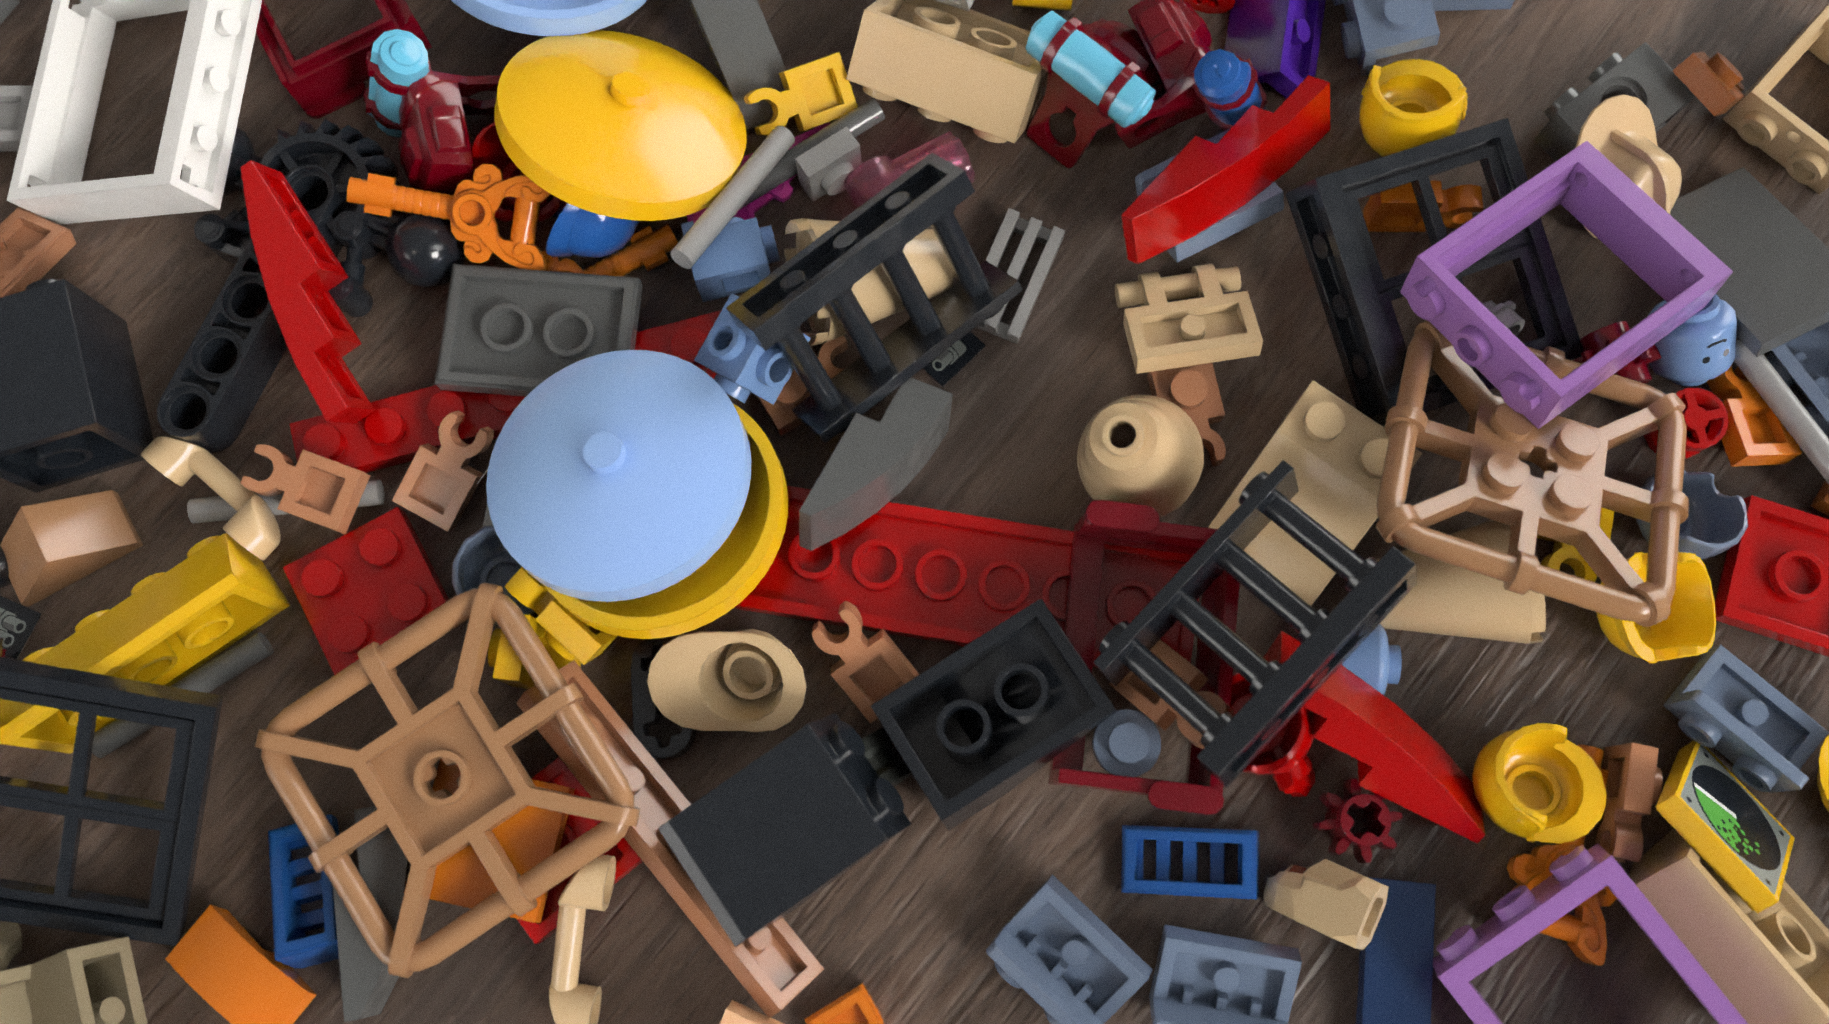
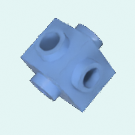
[694,293,811,405]

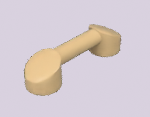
[140,436,281,561]
[548,855,616,1024]

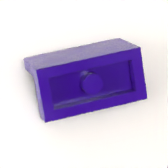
[1224,0,1326,99]

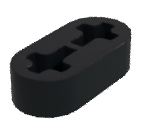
[631,636,696,760]

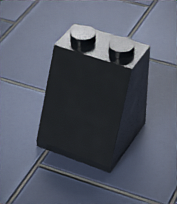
[0,279,154,493]
[658,713,911,947]

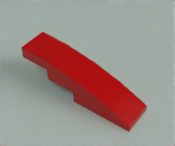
[1121,75,1330,264]
[241,160,375,424]
[1267,631,1485,844]

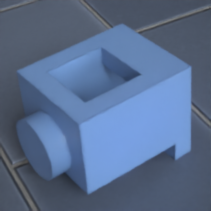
[681,217,780,302]

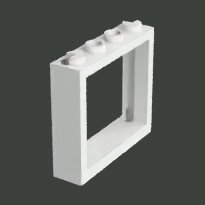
[6,0,262,225]

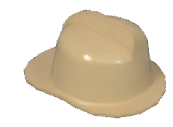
[1575,94,1682,238]
[647,628,807,732]

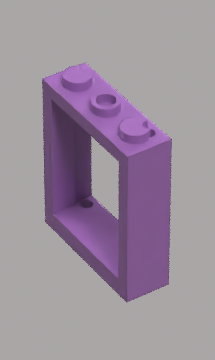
[1400,141,1733,429]
[1433,843,1748,1024]

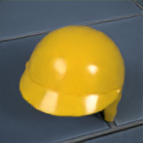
[1359,59,1468,157]
[1596,552,1716,664]
[1472,723,1607,844]

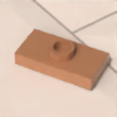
[0,206,76,298]

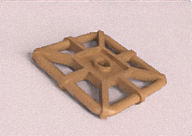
[1376,321,1689,627]
[255,582,641,978]

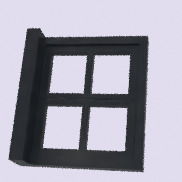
[1286,118,1584,426]
[0,637,223,946]

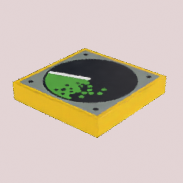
[1656,741,1795,914]

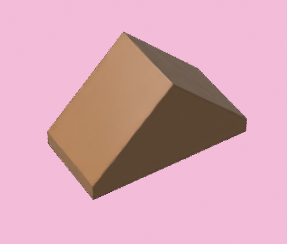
[0,490,143,607]

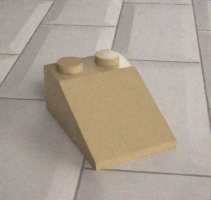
[1207,380,1422,606]

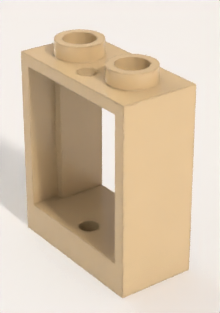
[1723,3,1829,194]

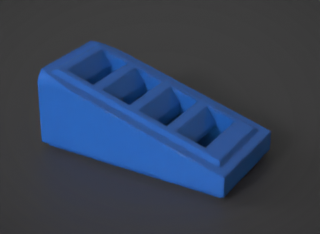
[268,814,340,968]
[1121,825,1260,899]

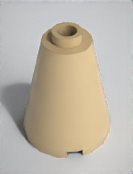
[784,218,957,346]
[1077,395,1204,518]
[1377,520,1546,644]

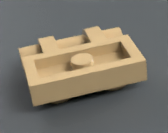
[1115,263,1263,374]

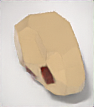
[1263,859,1389,950]

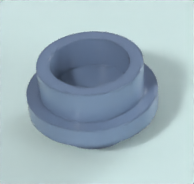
[1092,709,1161,777]

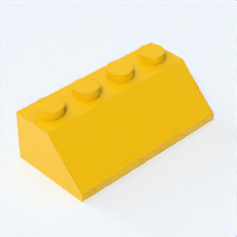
[0,533,290,754]

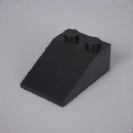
[871,598,1116,831]

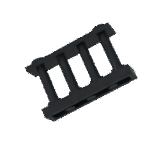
[726,153,1023,443]
[1094,460,1417,788]

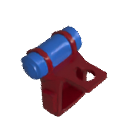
[1114,0,1268,149]

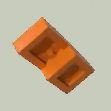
[165,904,317,1024]

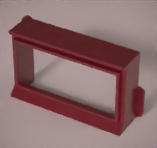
[256,0,432,119]
[1048,500,1240,815]

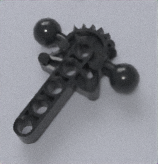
[157,119,466,453]

